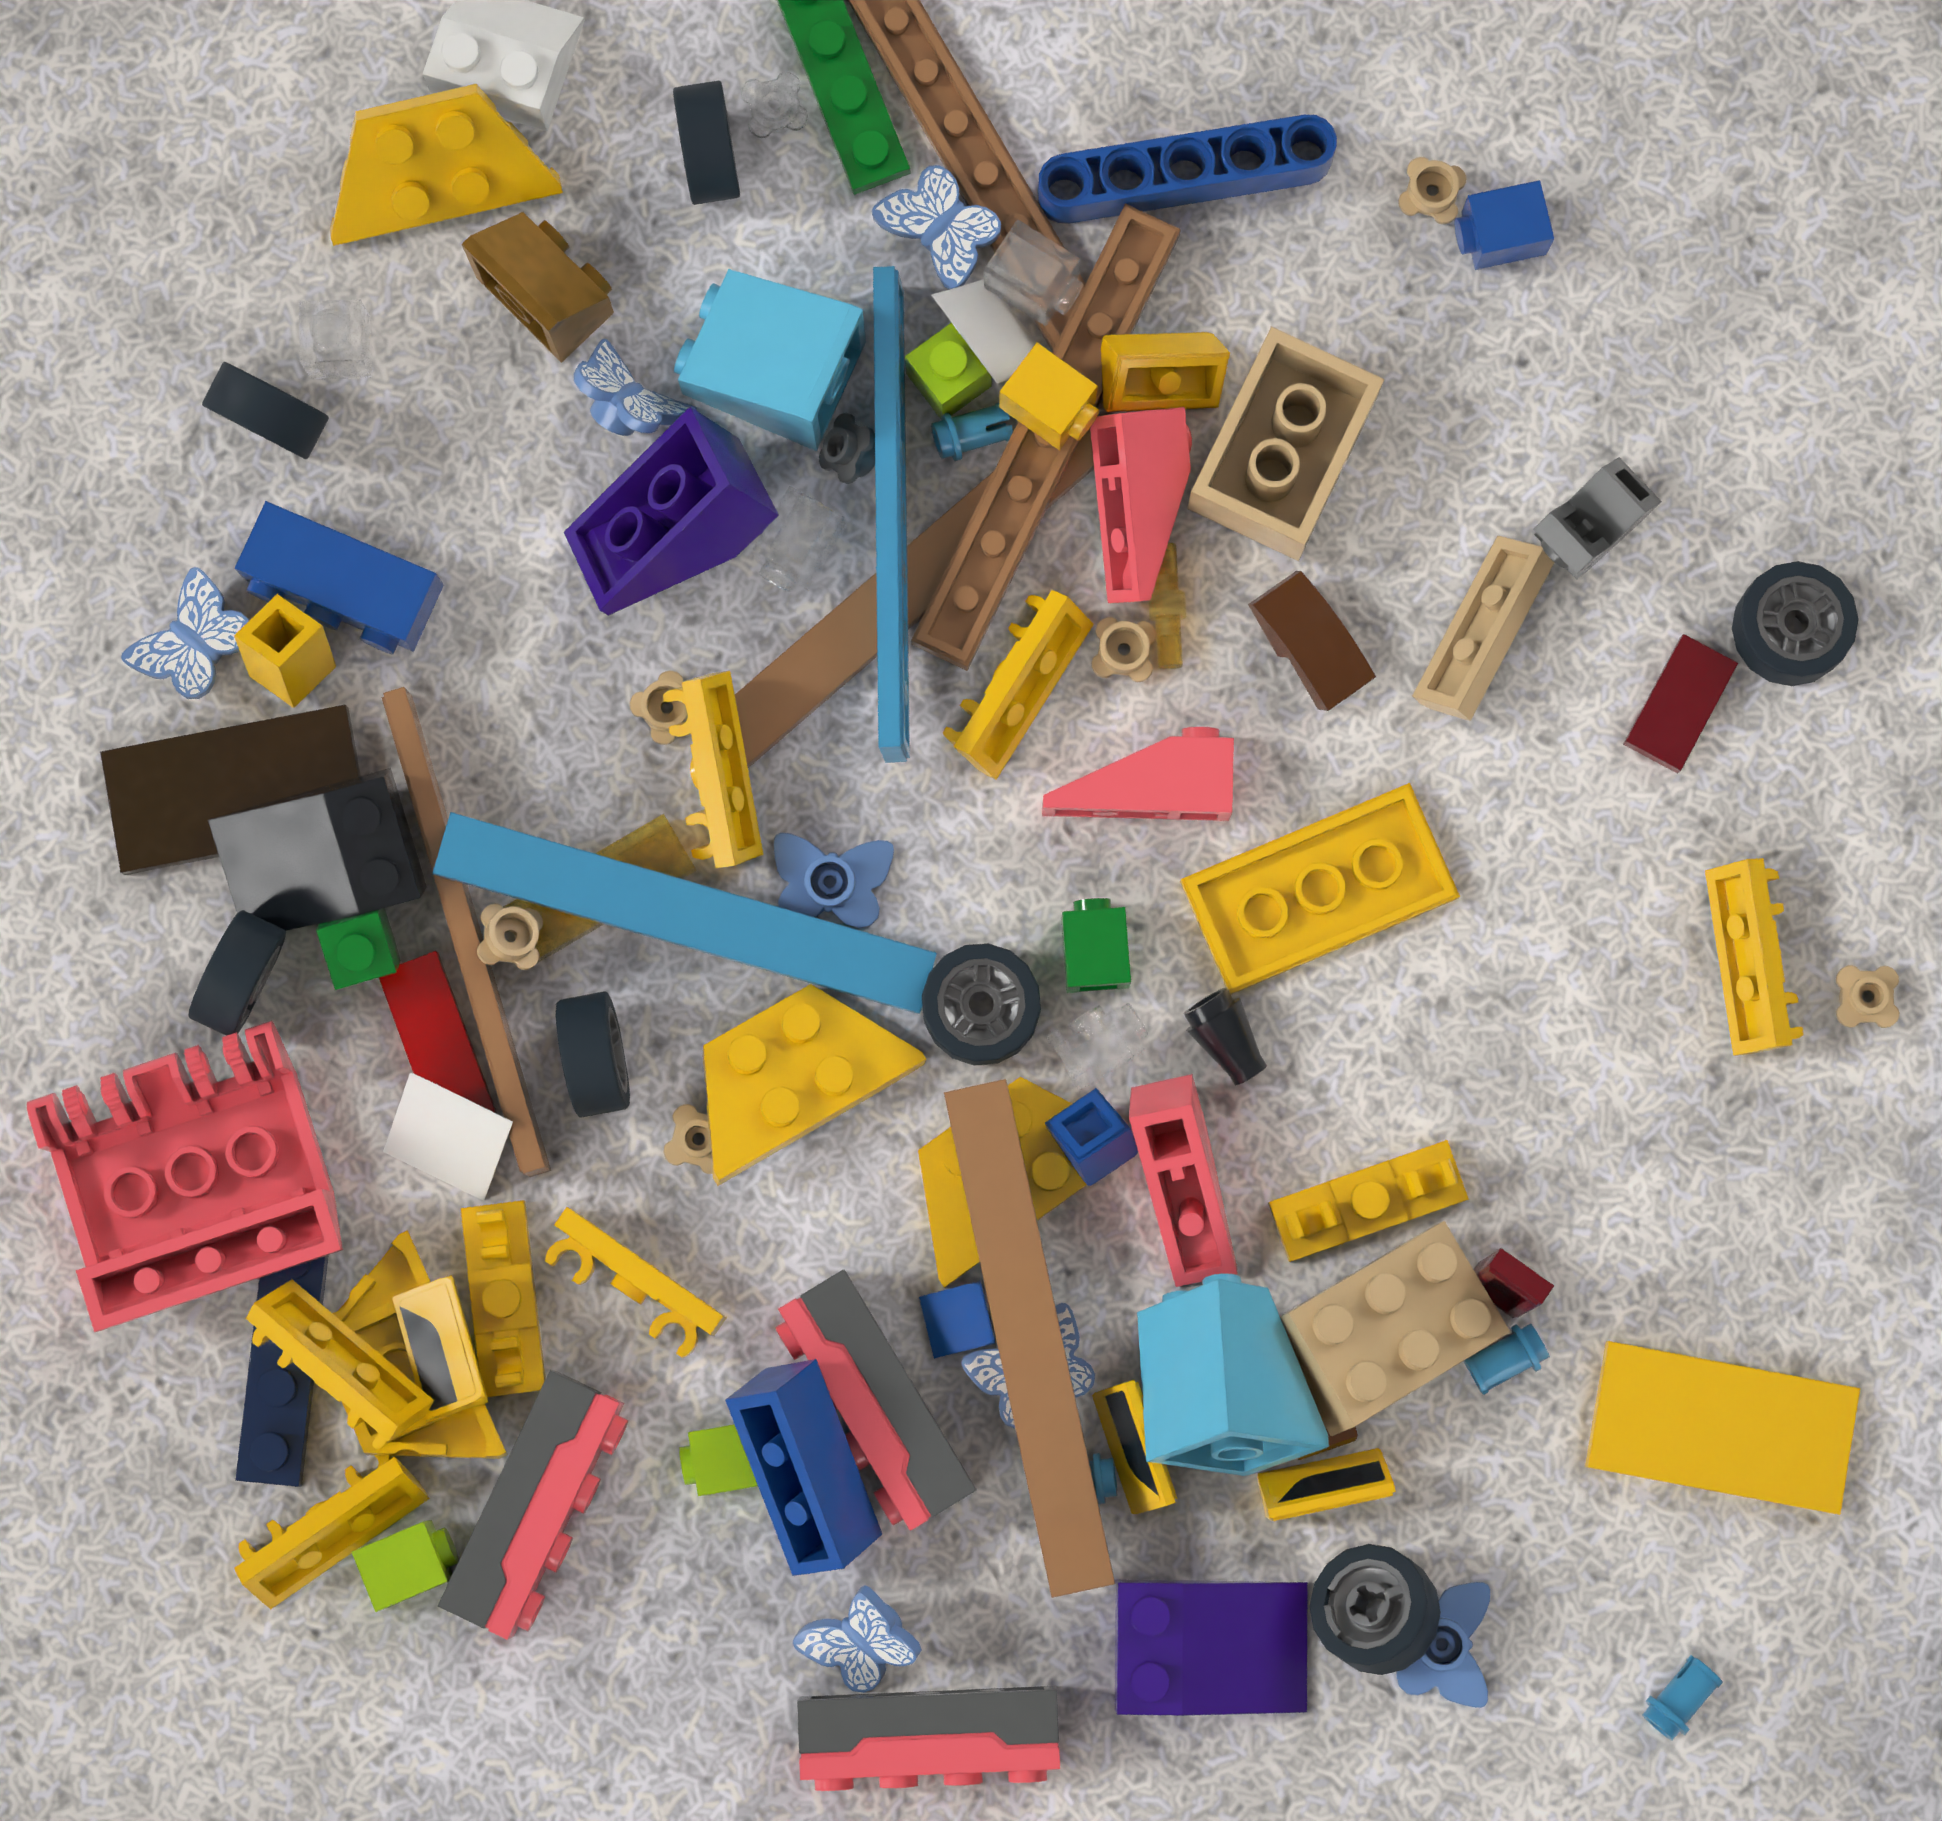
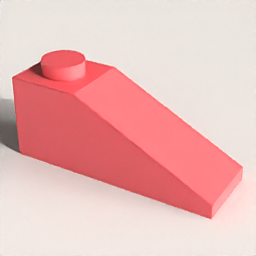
[1090,407,1192,603]
[1042,727,1234,821]
[1129,1074,1237,1287]

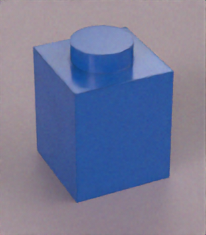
[1454,180,1554,270]

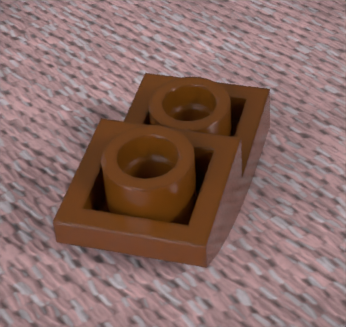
[1248,571,1376,711]

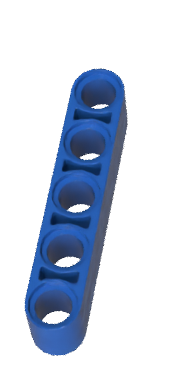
[1038,114,1337,224]

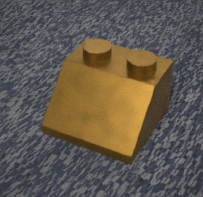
[461,212,614,363]

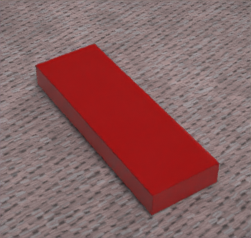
[379,951,497,1114]

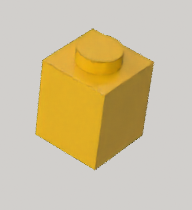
[999,342,1100,451]
[234,594,337,708]

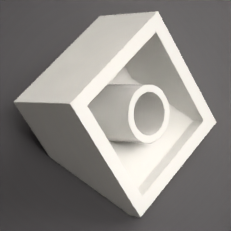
[423,0,585,131]

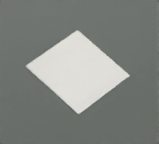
[931,278,1036,384]
[383,1072,513,1201]

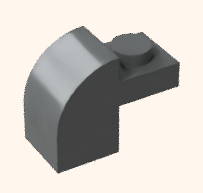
[1533,457,1662,580]

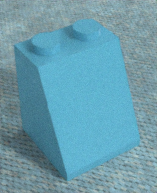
[674,269,866,451]
[1137,1274,1329,1476]

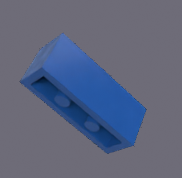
[235,501,444,654]
[725,1359,882,1576]

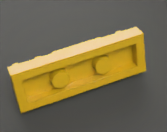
[942,590,1094,780]
[663,671,764,868]
[1705,858,1804,1056]
[1268,1140,1469,1262]
[461,1200,546,1397]
[545,1207,727,1358]
[246,1279,434,1450]
[234,1455,430,1610]

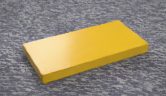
[1180,783,1460,995]
[1585,1341,1860,1515]

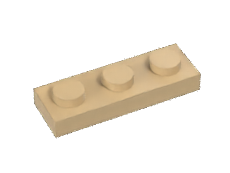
[1412,535,1554,721]

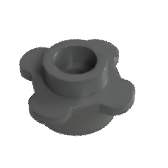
[819,413,875,484]

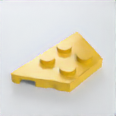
[330,84,563,246]
[702,984,926,1186]
[918,1077,1087,1288]
[332,1230,508,1459]

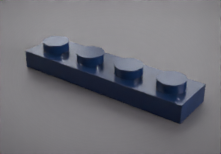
[235,1255,329,1487]

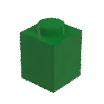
[1061,898,1131,993]
[316,908,401,990]

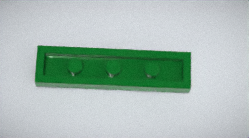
[776,0,911,195]

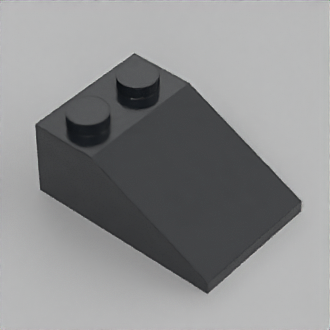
[208,768,427,931]

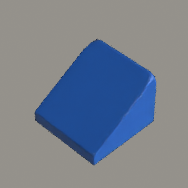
[1045,1088,1138,1186]
[919,1281,995,1359]

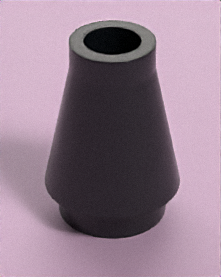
[1184,988,1267,1086]

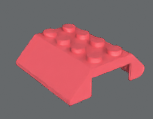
[27,1021,343,1332]

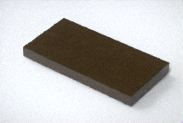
[100,704,361,875]

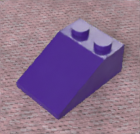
[564,407,779,616]
[1115,1580,1308,1716]

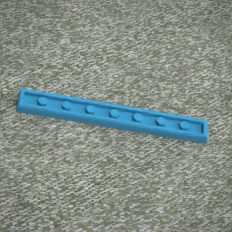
[873,266,910,763]
[433,812,937,1014]

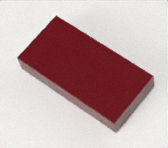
[1623,634,1738,774]
[1473,1248,1554,1318]

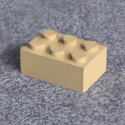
[1187,326,1384,561]
[1280,1221,1510,1436]

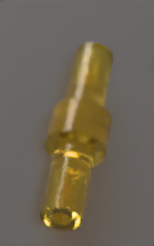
[1148,542,1187,669]

